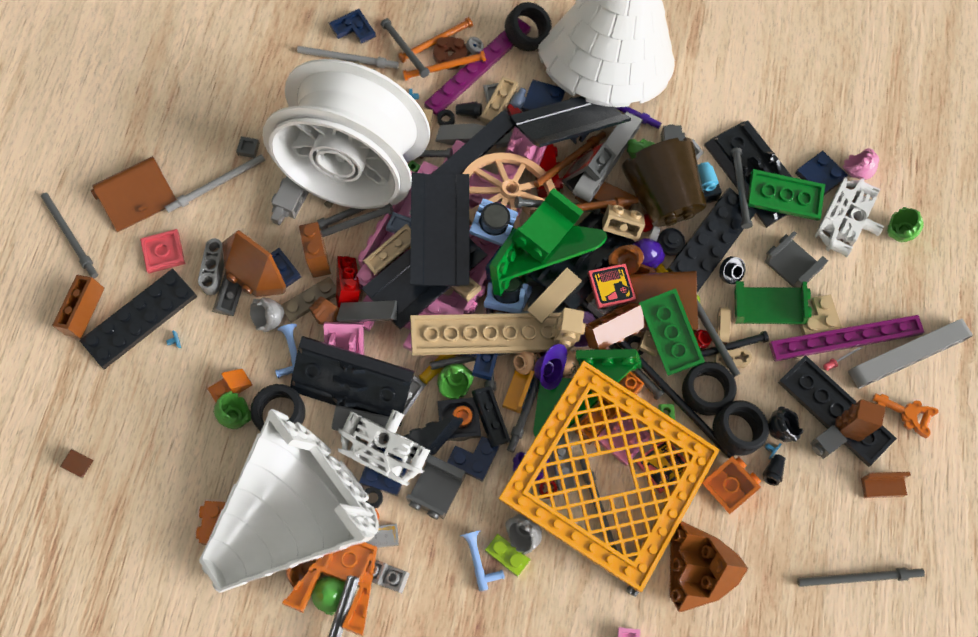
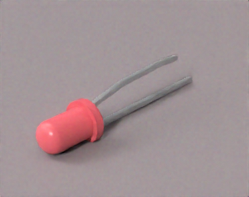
[823,347,863,371]

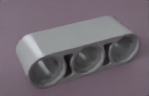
[198,238,225,296]

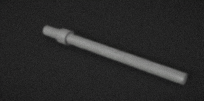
[297,46,399,69]
[165,154,265,213]

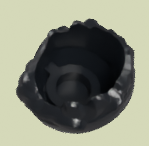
[768,407,803,443]

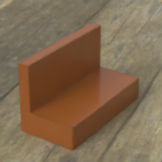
[861,472,911,498]

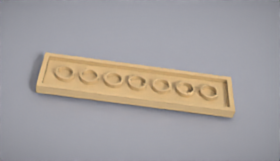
[410,313,570,356]

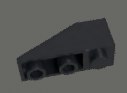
[404,415,463,459]

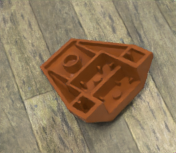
[222,230,286,297]

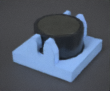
[469,198,518,246]
[484,277,532,313]

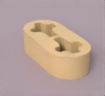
[717,307,730,343]
[714,349,752,370]

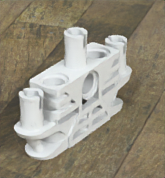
[815,177,884,257]
[338,410,431,486]

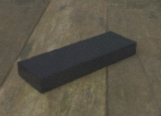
[471,386,511,448]

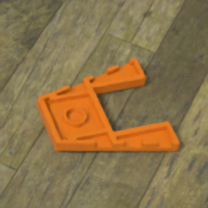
[282,542,377,637]

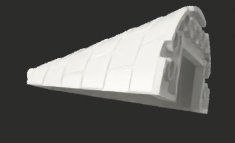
[538,0,675,107]
[199,409,379,593]

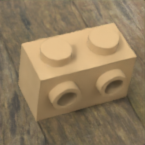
[602,204,645,241]
[551,308,586,348]

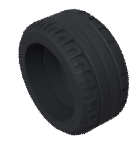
[505,2,552,51]
[682,362,737,416]
[250,384,306,432]
[712,400,769,456]

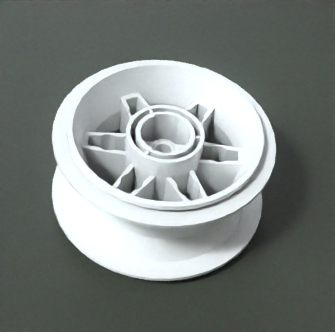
[262,59,430,209]

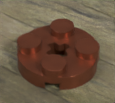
[433,37,467,70]

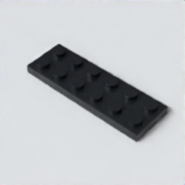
[666,187,757,292]
[79,268,197,370]
[778,355,897,467]

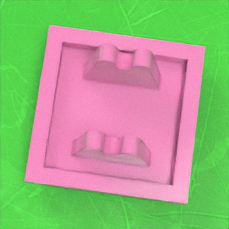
[505,126,546,166]
[324,322,364,355]
[598,411,650,466]

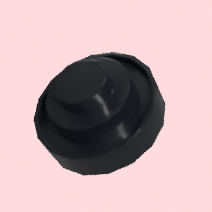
[657,228,685,256]
[719,256,746,284]

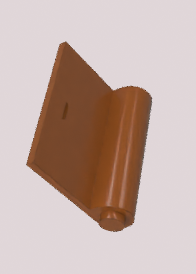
[91,156,177,232]
[627,271,698,331]

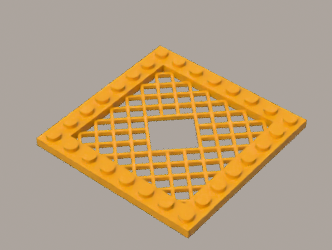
[498,361,720,592]

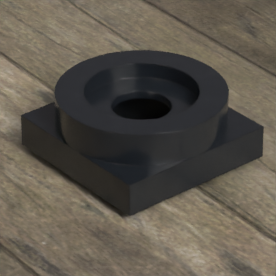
[437,397,481,441]

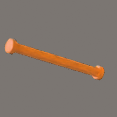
[398,17,473,63]
[403,51,486,81]

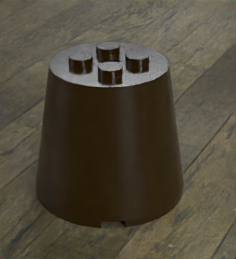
[621,137,706,227]

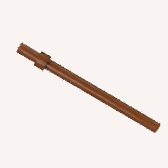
[533,131,606,188]
[530,196,639,216]

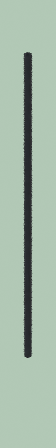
[511,228,734,458]

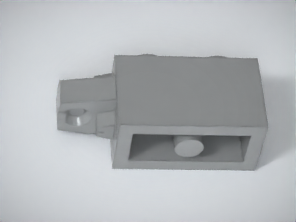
[271,176,309,226]

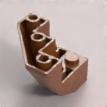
[670,521,748,612]

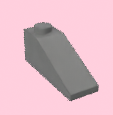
[436,124,487,154]

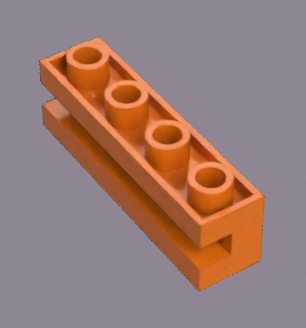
[575,371,645,446]

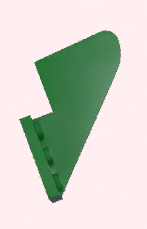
[489,225,607,296]
[533,349,641,437]

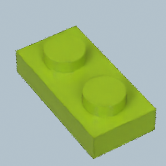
[485,534,531,577]

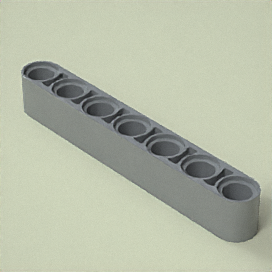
[573,112,643,202]
[848,319,973,389]

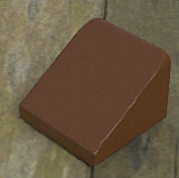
[60,449,94,478]

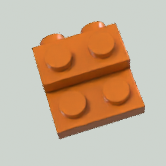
[702,456,761,514]
[196,501,226,545]

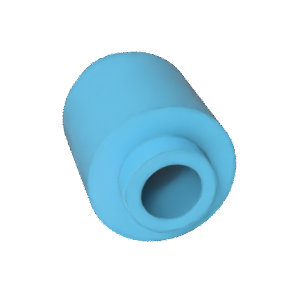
[698,162,719,191]

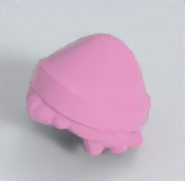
[843,148,880,180]

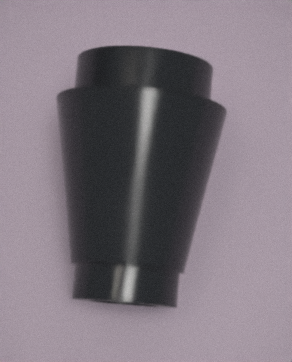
[456,101,482,119]
[763,454,786,486]

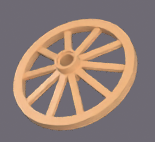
[463,153,556,235]

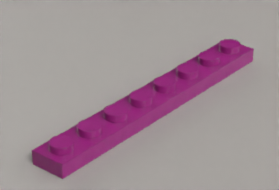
[424,18,531,116]
[769,315,925,362]

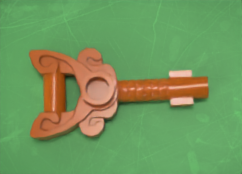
[872,393,939,438]

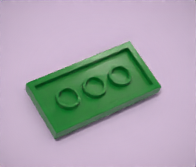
[747,169,825,221]
[639,288,705,376]

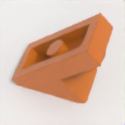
[207,369,253,402]

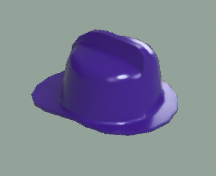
[534,344,568,390]

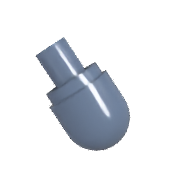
[509,88,526,110]

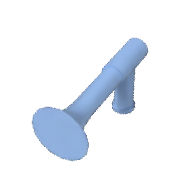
[275,324,297,378]
[460,530,505,592]

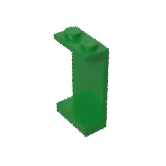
[511,188,584,263]
[734,281,812,324]

